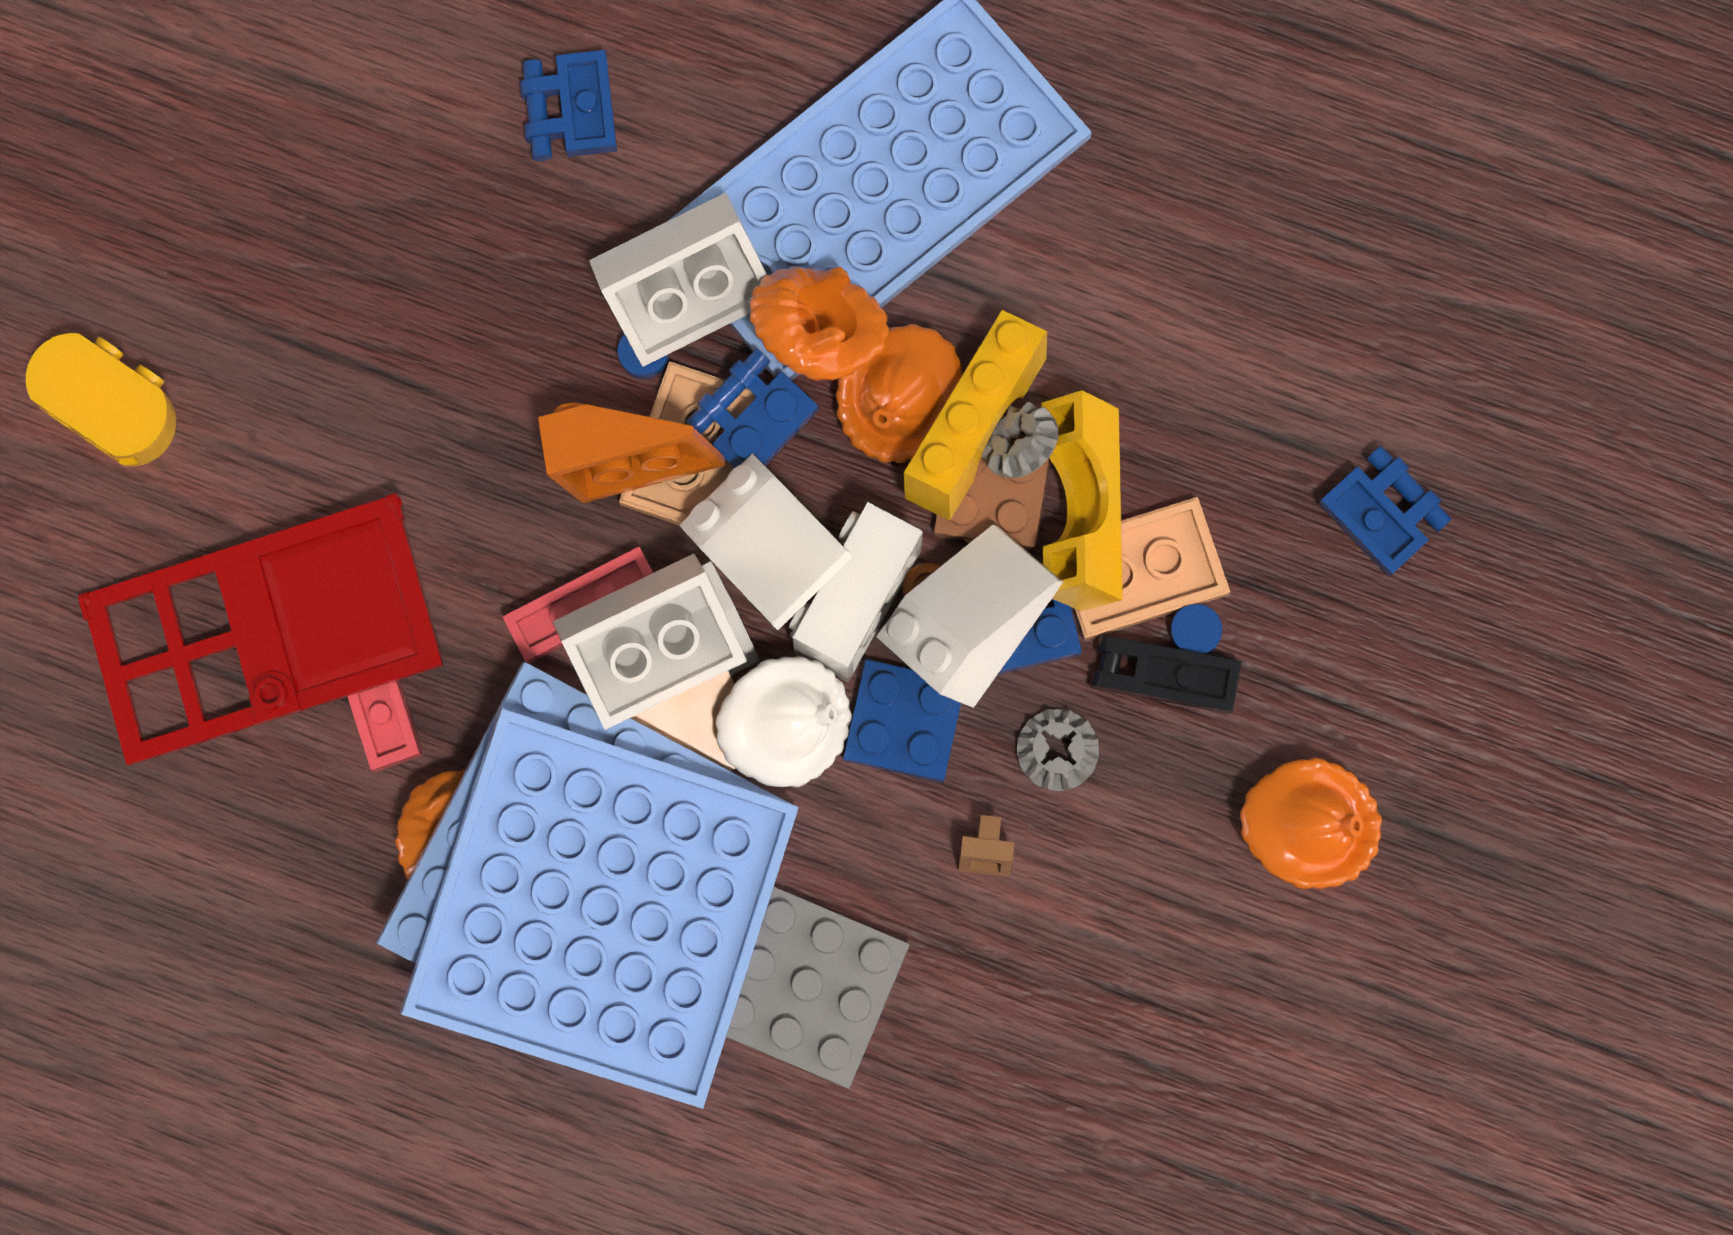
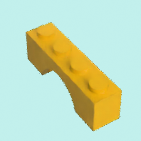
[904,310,1047,521]
[1041,390,1123,611]

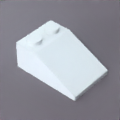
[679,453,853,630]
[876,525,1063,708]

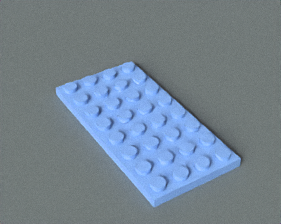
[668,0,1092,380]

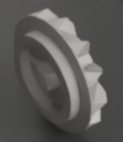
[982,402,1058,478]
[1017,709,1099,791]

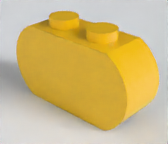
[26,333,176,467]

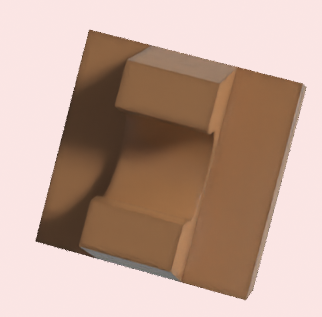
[958,815,1015,877]

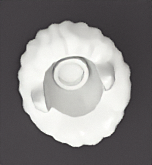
[715,656,852,787]

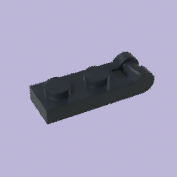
[1090,636,1242,714]

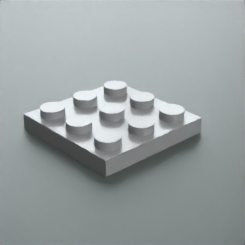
[726,887,910,1090]

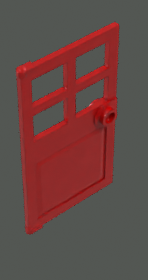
[78,492,444,766]

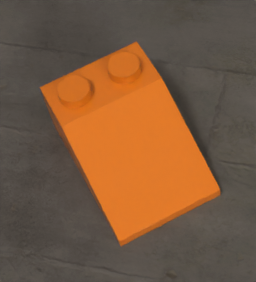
[538,403,726,504]

